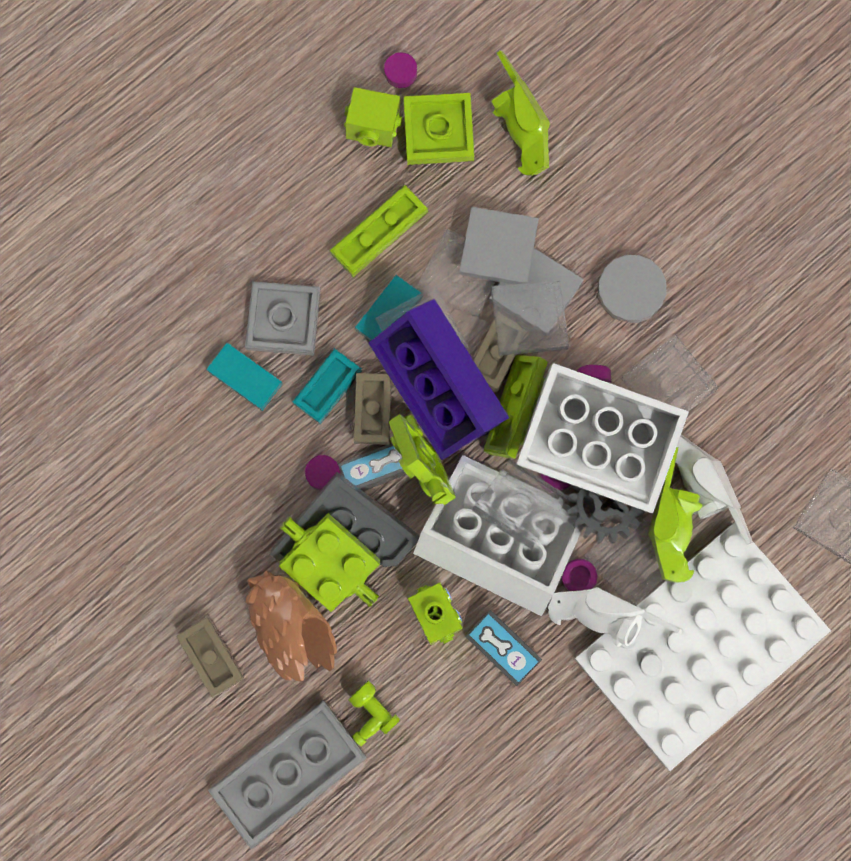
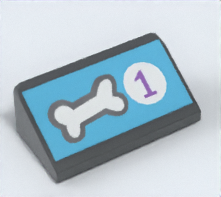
[338,443,407,491]
[465,610,542,686]

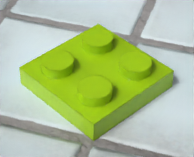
[404,93,474,165]

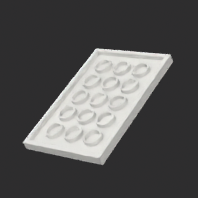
[574,522,831,771]

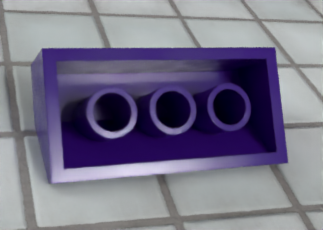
[369,299,509,460]

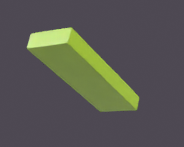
[330,185,428,277]
[483,355,548,459]

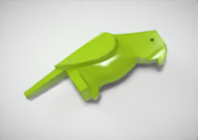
[491,50,550,176]
[648,447,703,583]

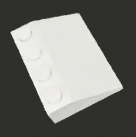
[516,363,689,514]
[413,455,589,616]

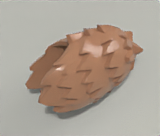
[246,571,337,681]

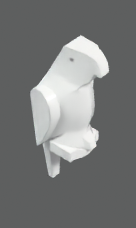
[675,434,753,545]
[548,587,682,647]

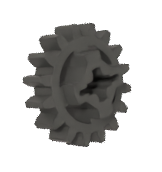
[567,485,645,544]

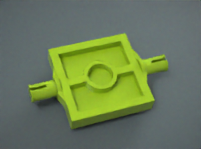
[389,414,456,505]
[279,513,380,612]

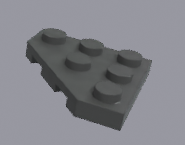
[270,472,419,567]

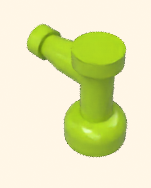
[348,680,400,747]

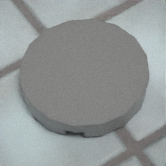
[598,255,666,323]

